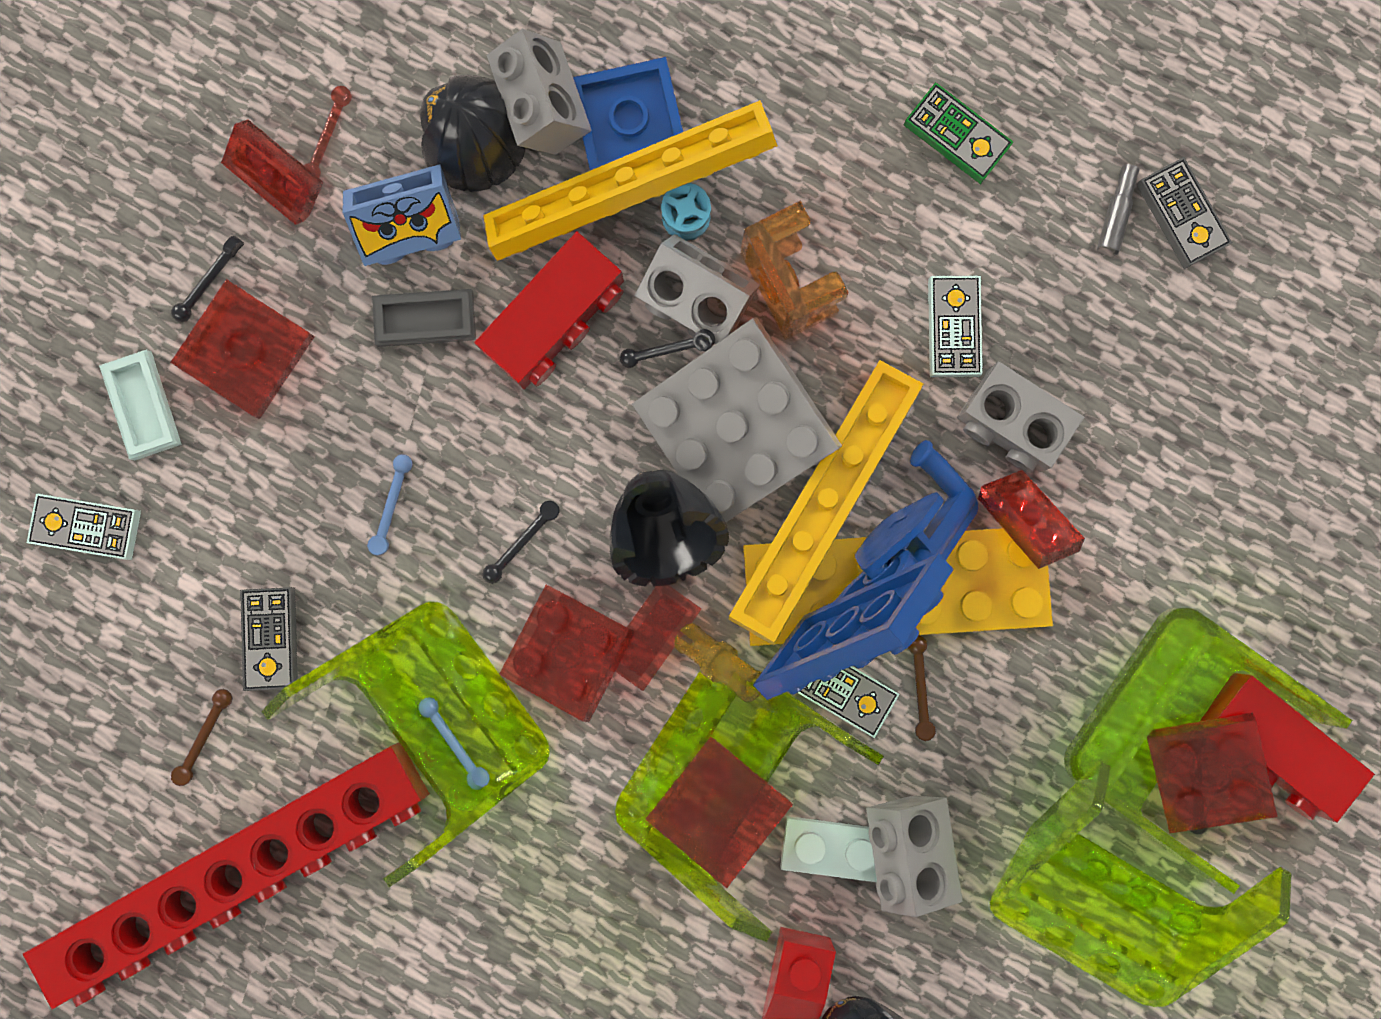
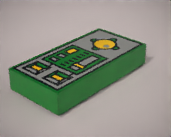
[903,82,1013,185]

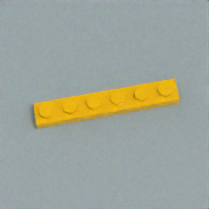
[483,100,778,261]
[728,360,924,646]

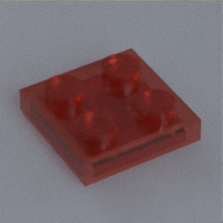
[170,279,315,419]
[499,584,636,723]
[1145,713,1278,834]
[645,736,794,889]

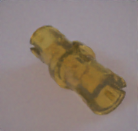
[674,623,762,702]

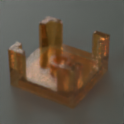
[740,201,849,340]

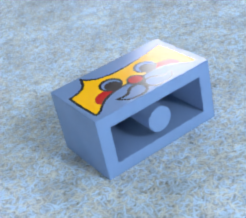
[342,164,461,266]

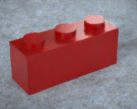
[474,231,624,390]
[1197,672,1375,823]

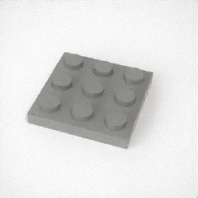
[632,317,842,522]

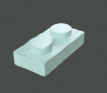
[780,816,877,882]

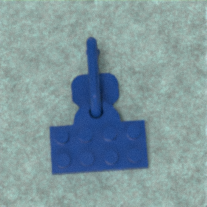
[753,440,978,700]

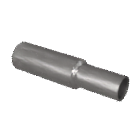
[1097,164,1140,255]

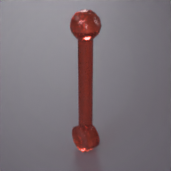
[301,86,352,182]

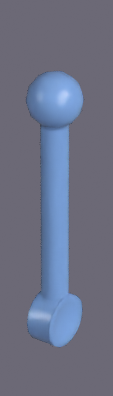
[367,454,412,555]
[418,697,489,790]

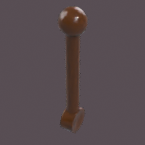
[908,635,936,741]
[171,689,233,786]

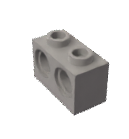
[486,28,592,155]
[634,234,760,344]
[957,361,1085,473]
[866,796,963,917]

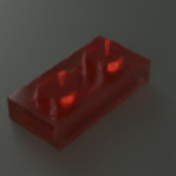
[221,119,323,225]
[978,470,1085,569]
[602,585,702,691]

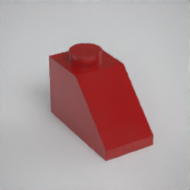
[762,927,836,1019]

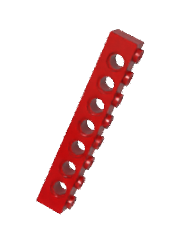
[23,741,430,1010]

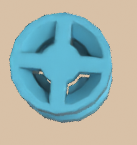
[661,183,711,241]

